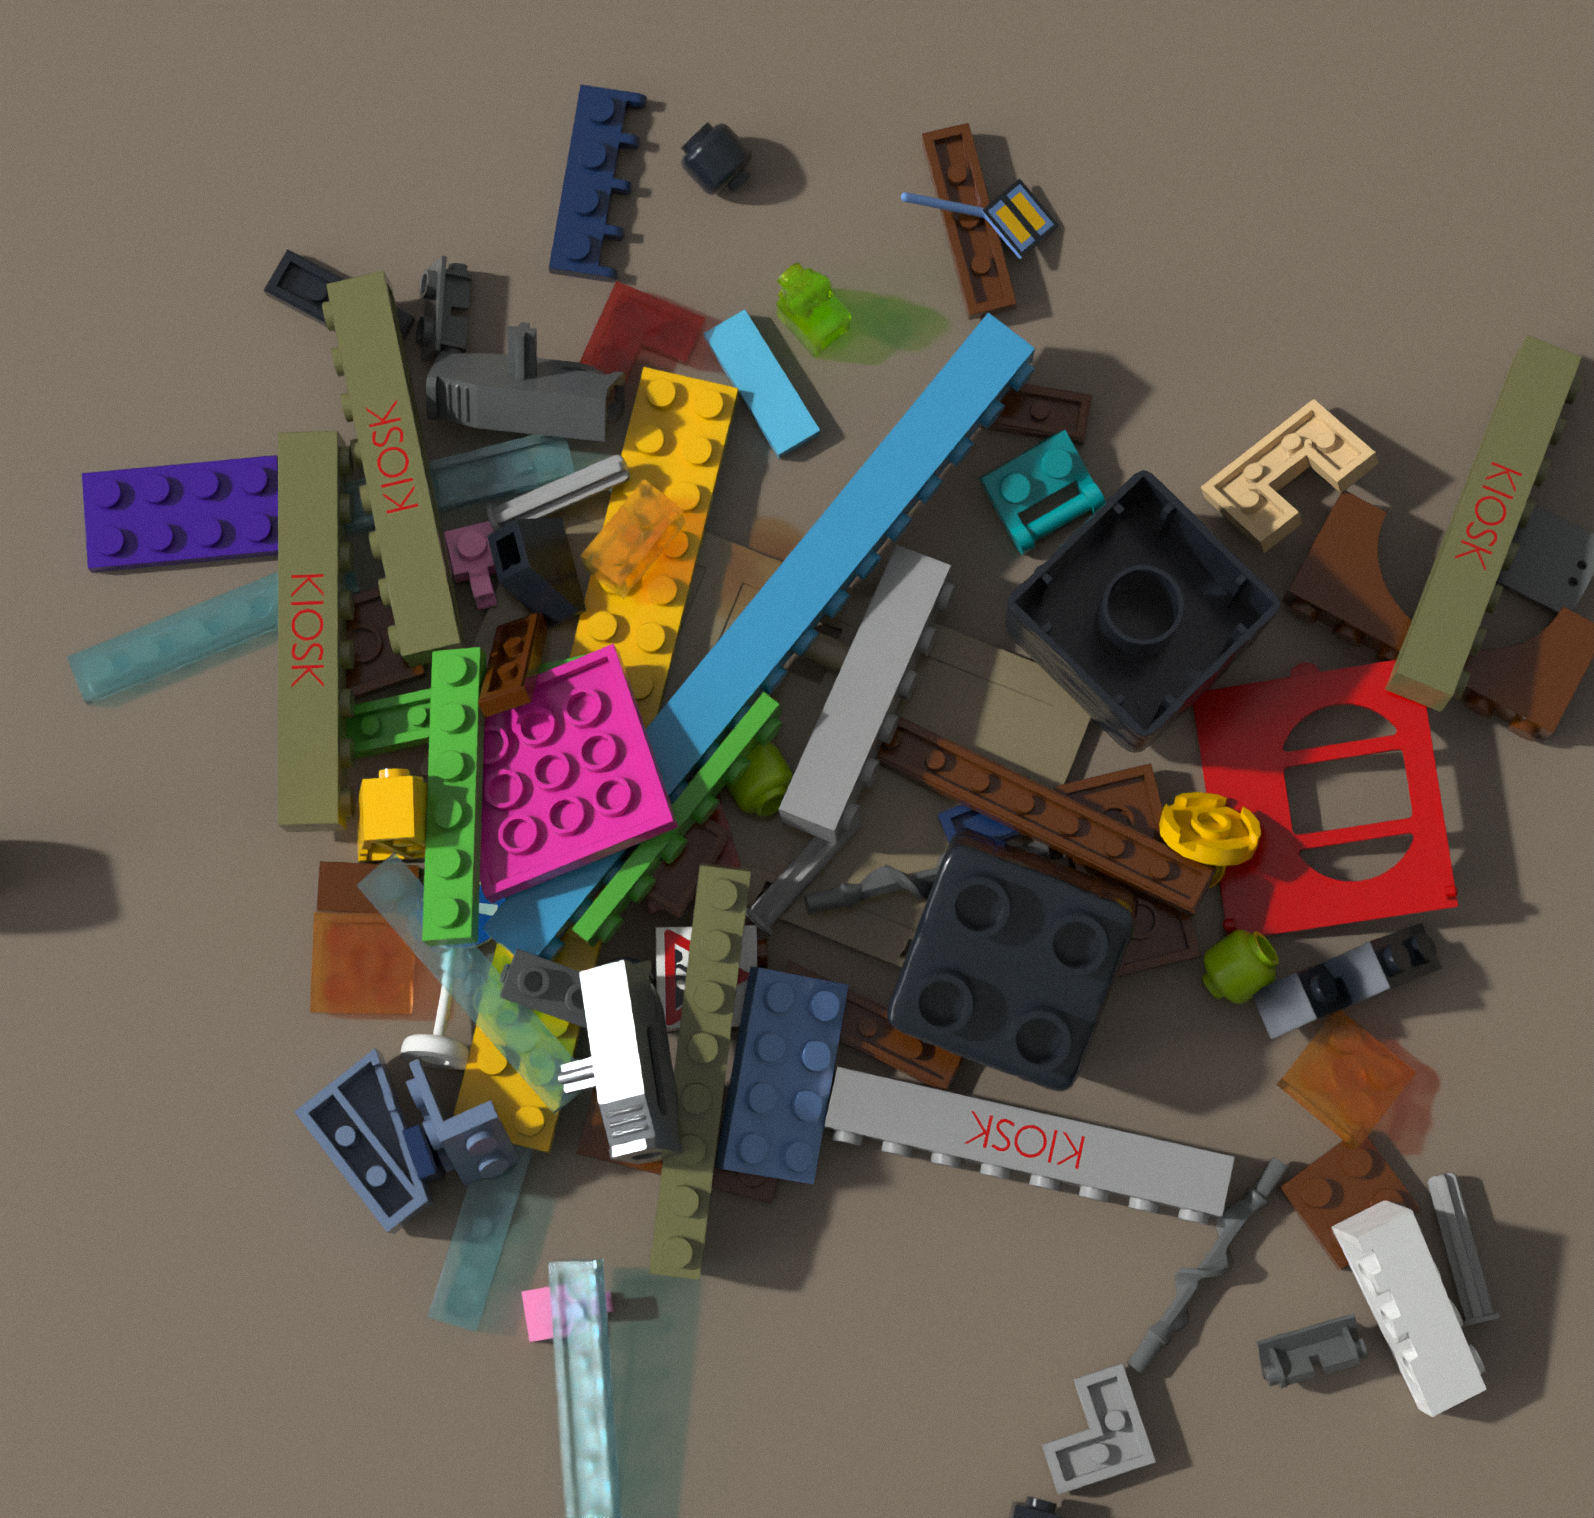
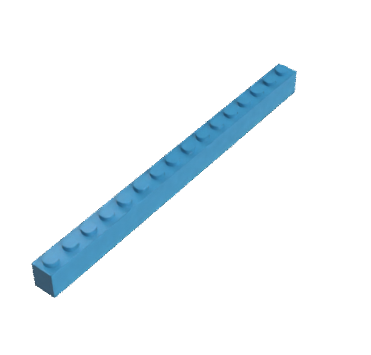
[483,313,1035,962]

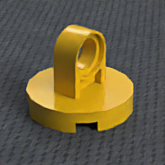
[1159,792,1261,889]

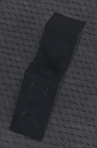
[1252,923,1442,1039]

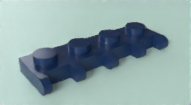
[549,84,647,282]

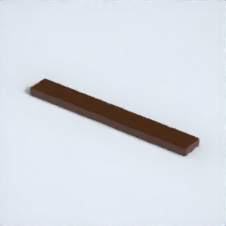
[875,714,1216,917]

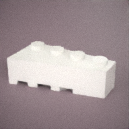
[1332,1200,1487,1417]

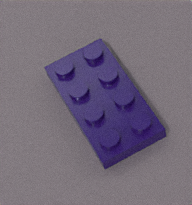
[82,455,278,573]

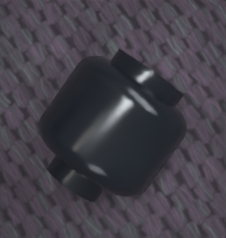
[681,122,752,195]

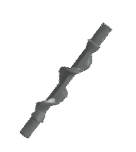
[804,842,1050,915]
[1127,1157,1289,1375]

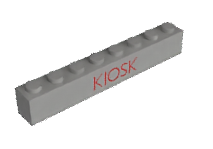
[824,1067,1235,1225]

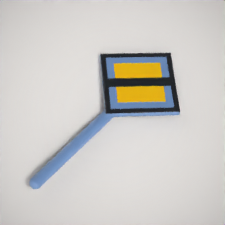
[901,179,1059,259]

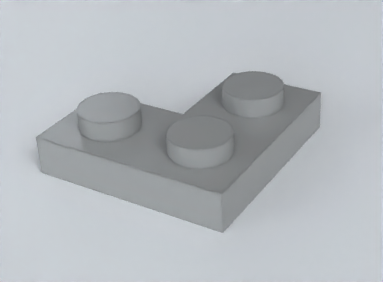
[1041,1363,1156,1494]

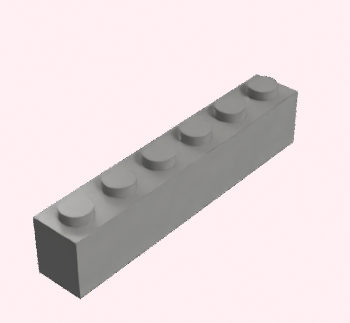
[779,545,957,844]

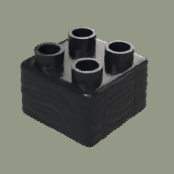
[1005,470,1281,753]
[887,828,1138,1092]

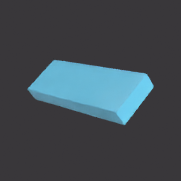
[703,309,820,459]

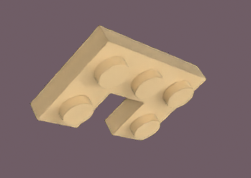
[1200,399,1379,553]

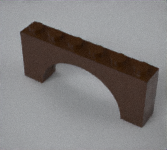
[1282,490,1594,741]

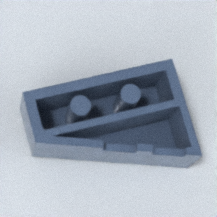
[294,1048,434,1234]

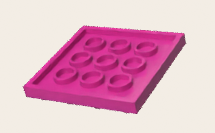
[480,644,679,903]

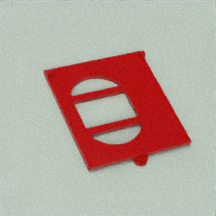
[1193,659,1458,936]

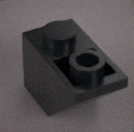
[487,518,586,628]

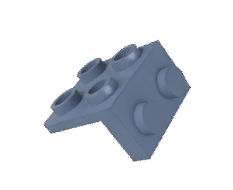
[406,1059,520,1186]

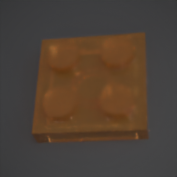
[310,912,416,1016]
[1276,1011,1416,1150]

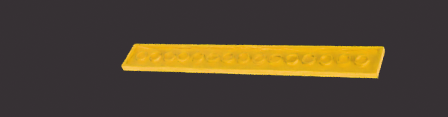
[453,367,739,1153]

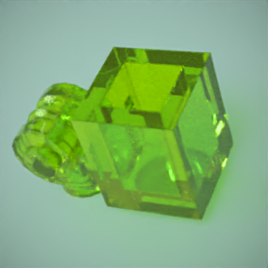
[776,262,852,358]

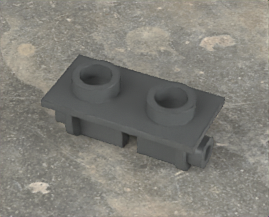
[416,256,472,362]
[499,949,588,1029]
[1256,1313,1368,1389]

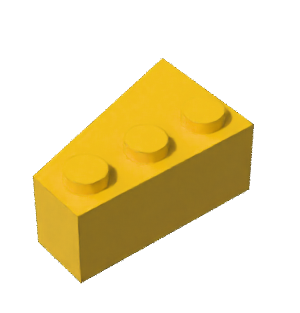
[356,768,428,863]

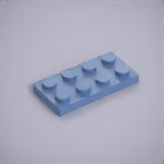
[715,967,849,1184]

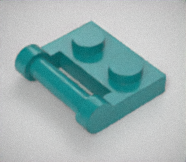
[978,430,1106,555]

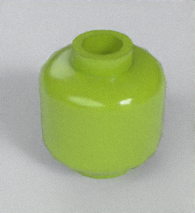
[725,743,794,816]
[1202,930,1279,1004]

